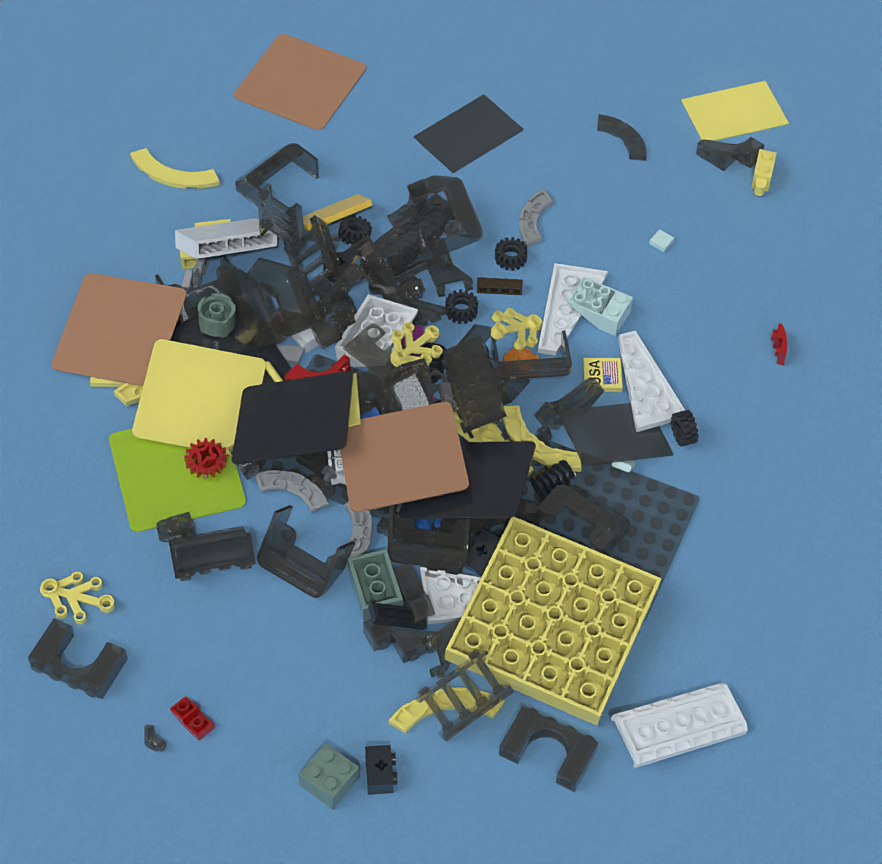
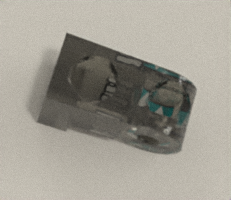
[156,512,197,542]

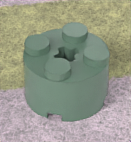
[198,293,236,338]

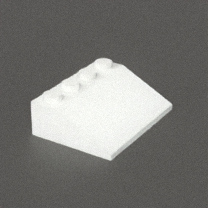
[335,294,418,367]

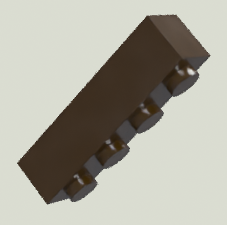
[477,277,523,295]

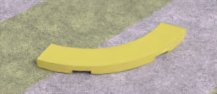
[130,148,220,189]
[500,405,581,472]
[389,687,505,734]

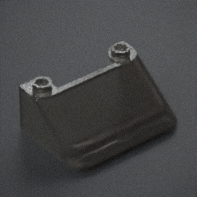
[374,358,434,414]

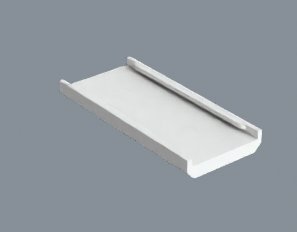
[611,683,748,768]

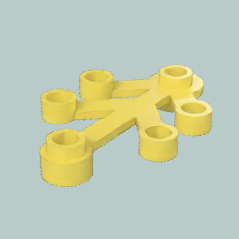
[491,308,543,351]
[390,322,443,367]
[40,572,115,625]

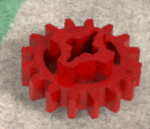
[184,438,227,479]

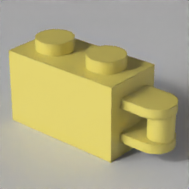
[751,149,777,196]

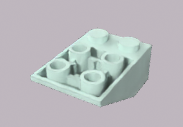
[567,276,633,336]

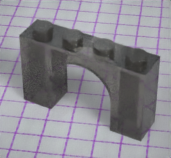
[28,618,128,699]
[499,706,599,792]

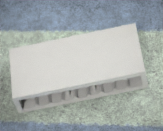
[175,218,277,259]

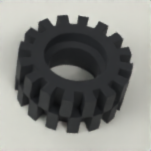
[338,215,372,247]
[495,237,528,271]
[445,289,478,324]
[671,410,699,447]

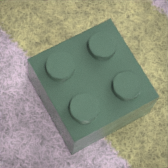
[298,743,360,810]

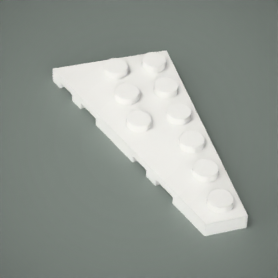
[538,263,608,355]
[618,331,685,432]
[420,567,481,624]

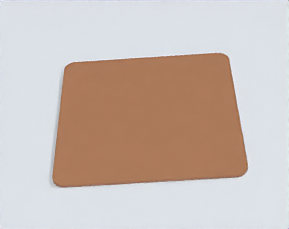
[234,34,366,130]
[51,273,187,386]
[340,402,469,512]

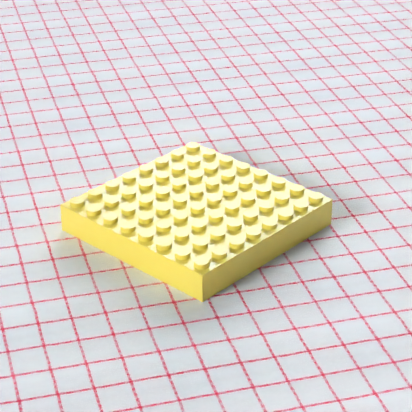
[445,517,661,726]

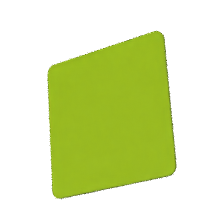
[109,429,246,532]

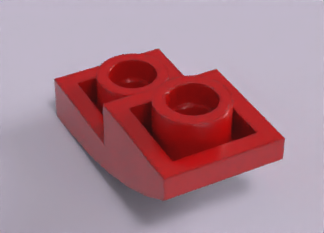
[771,323,788,366]
[170,696,215,741]

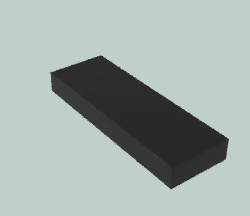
[368,602,428,630]

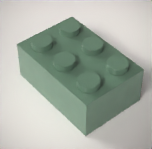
[347,549,403,621]

